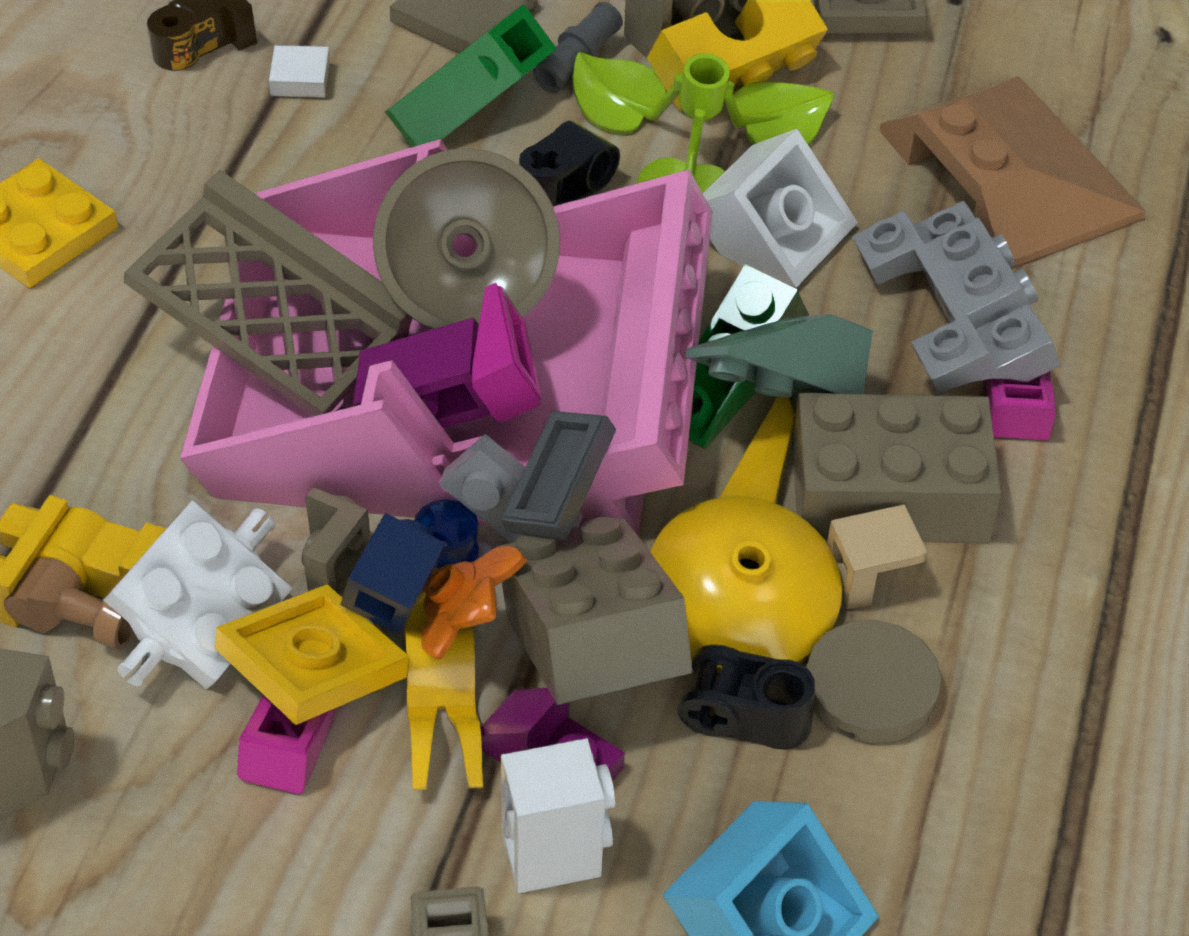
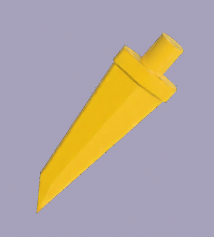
[719,397,795,503]

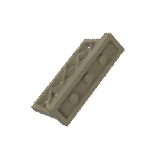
[124,170,412,416]

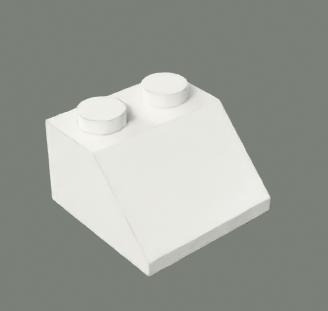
[703,129,858,288]

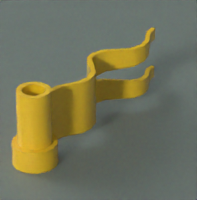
[404,569,483,790]

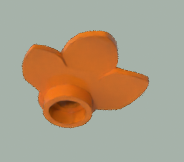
[421,546,527,660]

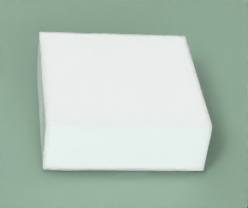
[269,45,330,98]

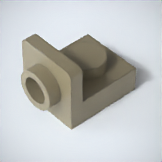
[301,488,371,594]

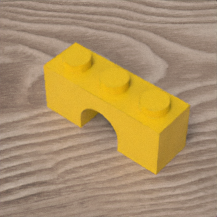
[647,0,828,111]

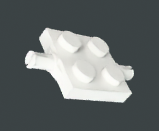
[103,500,292,689]

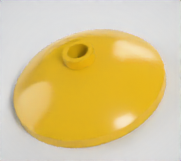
[650,496,842,674]

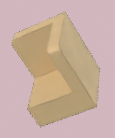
[827,504,927,611]

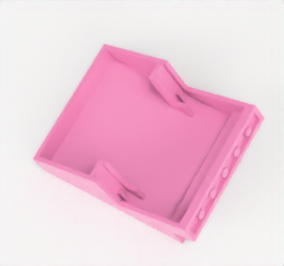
[180,139,713,537]

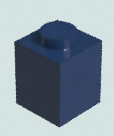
[340,513,446,635]

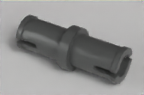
[533,2,623,93]

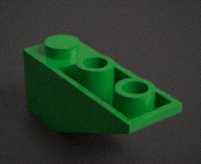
[385,4,557,147]
[688,264,809,449]

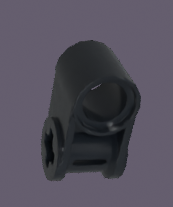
[519,120,621,207]
[678,644,815,750]

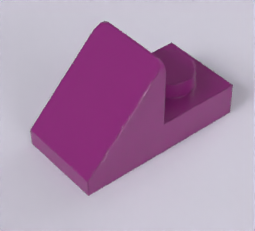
[480,687,625,781]

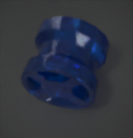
[414,499,479,569]

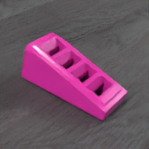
[472,282,543,422]
[984,371,1056,440]
[237,695,338,794]

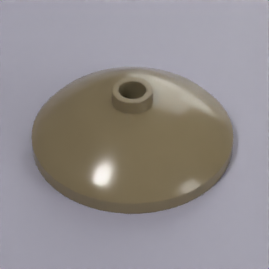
[373,148,560,329]

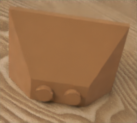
[879,76,1146,268]

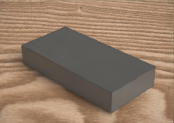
[501,411,616,540]

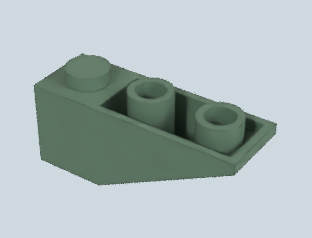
[685,314,873,398]

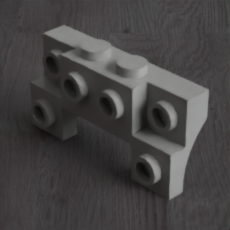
[852,200,1061,395]

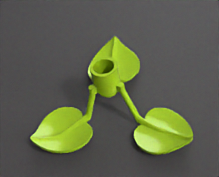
[573,52,834,193]

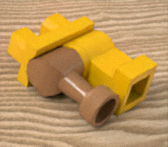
[0,495,166,650]

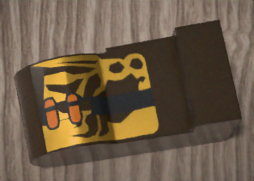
[147,0,257,71]

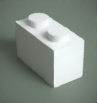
[501,738,615,894]

